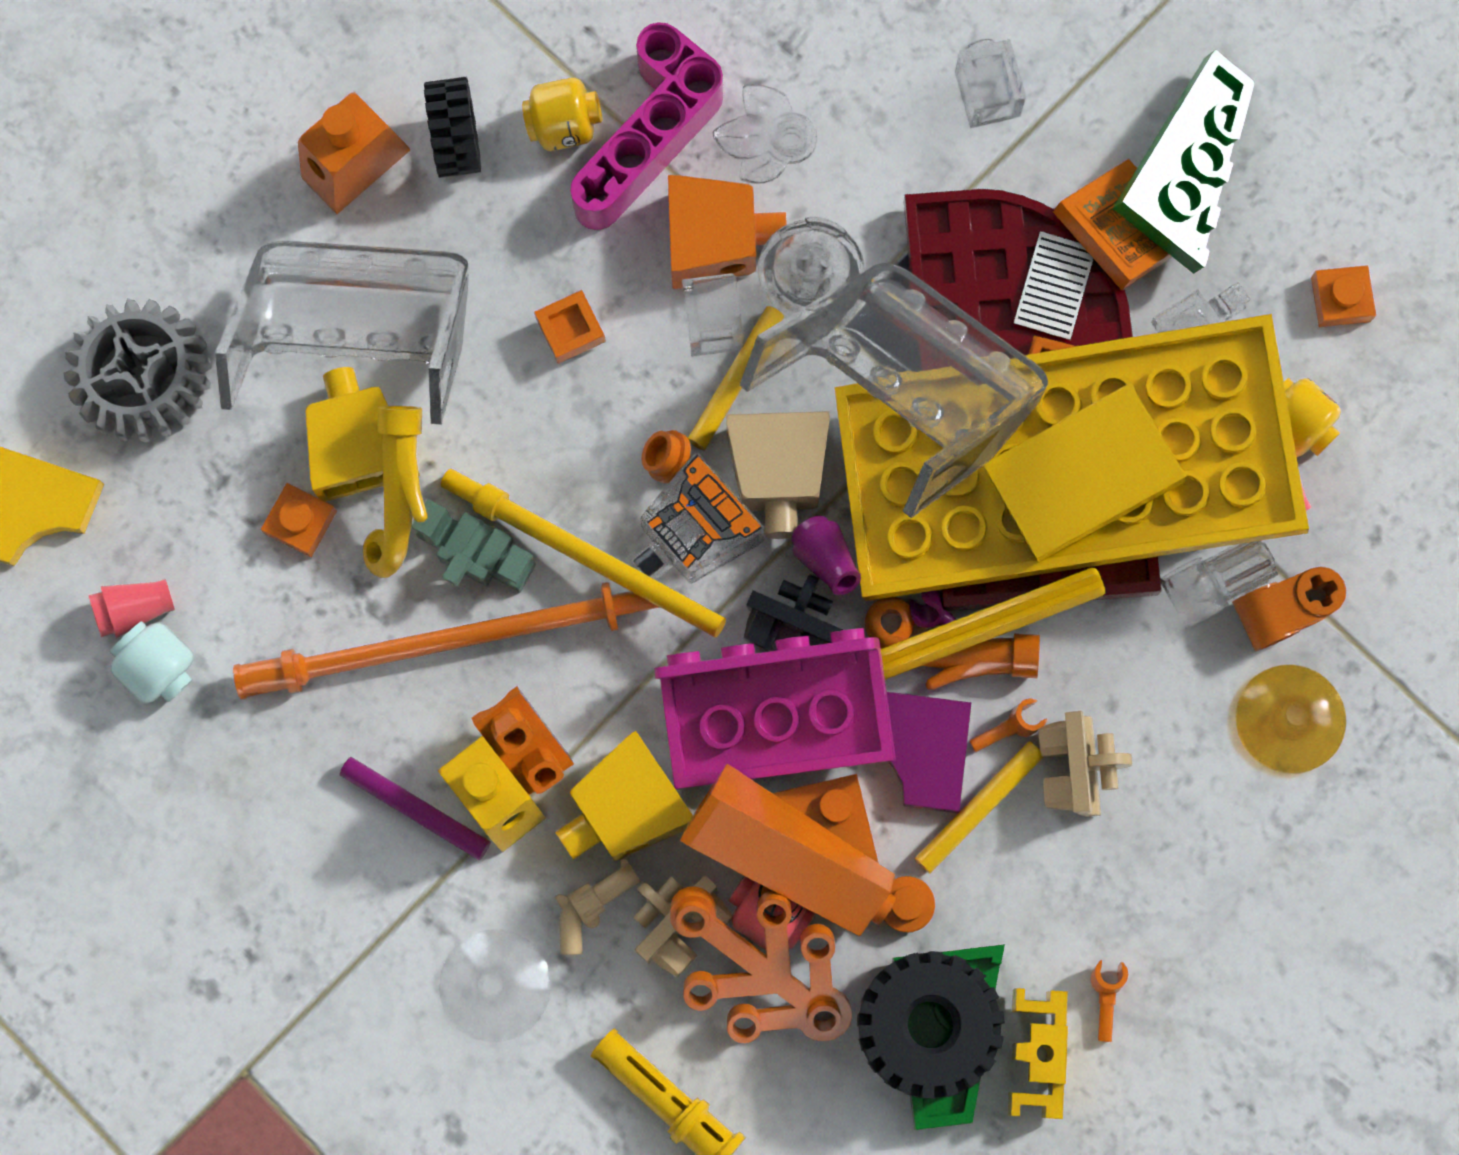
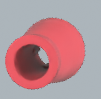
[89,579,175,638]

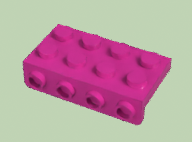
[654,628,896,789]

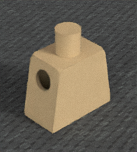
[726,411,830,539]

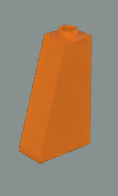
[680,764,896,936]

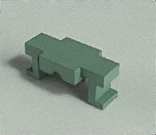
[412,499,536,593]

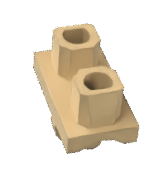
[1038,711,1132,817]
[633,875,733,978]

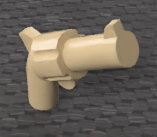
[555,857,641,955]

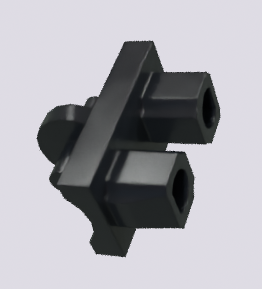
[743,574,843,651]

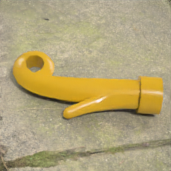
[362,406,428,578]

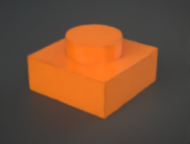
[1311,265,1376,327]
[534,290,606,364]
[260,483,337,558]

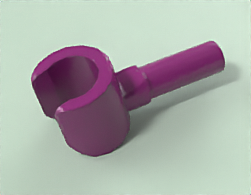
[909,590,958,628]

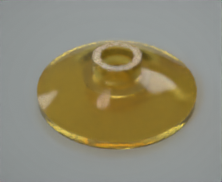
[1235,665,1346,774]

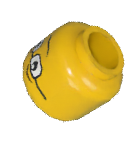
[522,77,603,151]

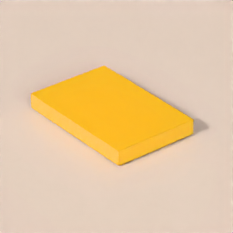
[983,383,1187,563]

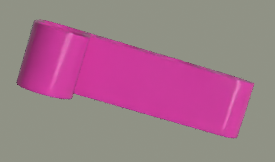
[570,22,723,230]

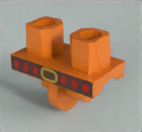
[471,686,574,795]

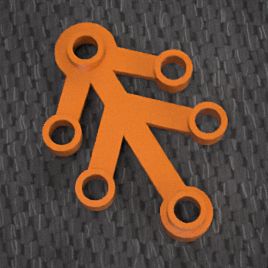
[670,886,852,1043]

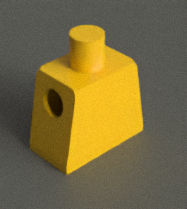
[305,367,420,502]
[555,730,693,861]
[437,736,546,852]

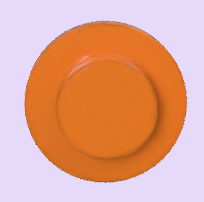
[641,430,691,484]
[884,876,935,933]

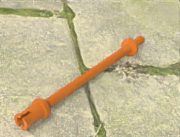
[233,582,660,700]

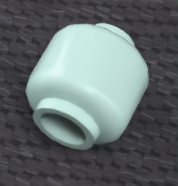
[110,621,194,703]

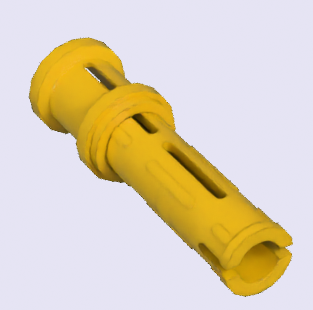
[590,1028,746,1155]

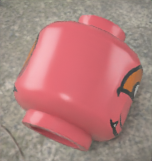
[728,876,815,950]

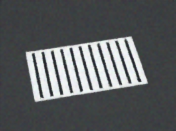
[1014,231,1093,340]

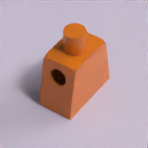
[298,92,410,214]
[668,175,787,289]

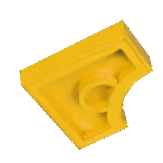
[0,447,104,566]

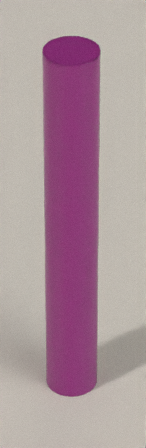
[339,757,491,861]

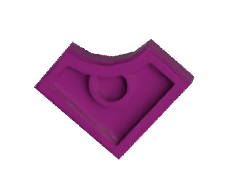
[886,692,972,813]

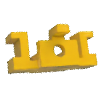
[1007,988,1068,1119]

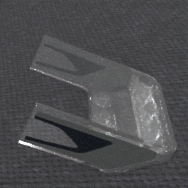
[215,241,469,425]
[739,263,1048,518]

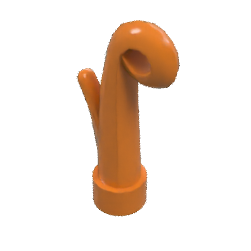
[865,597,1040,690]

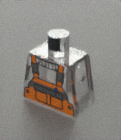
[630,452,765,584]

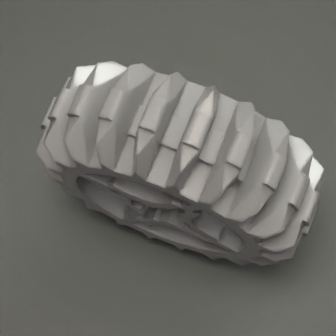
[63,298,212,443]

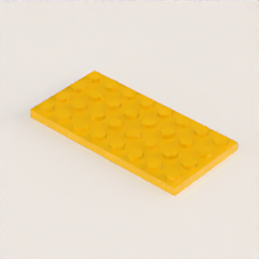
[834,314,1309,601]

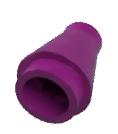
[791,516,861,596]

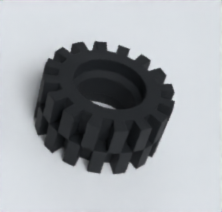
[424,76,481,178]

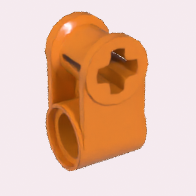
[1232,566,1347,652]

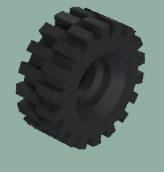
[857,951,1005,1099]

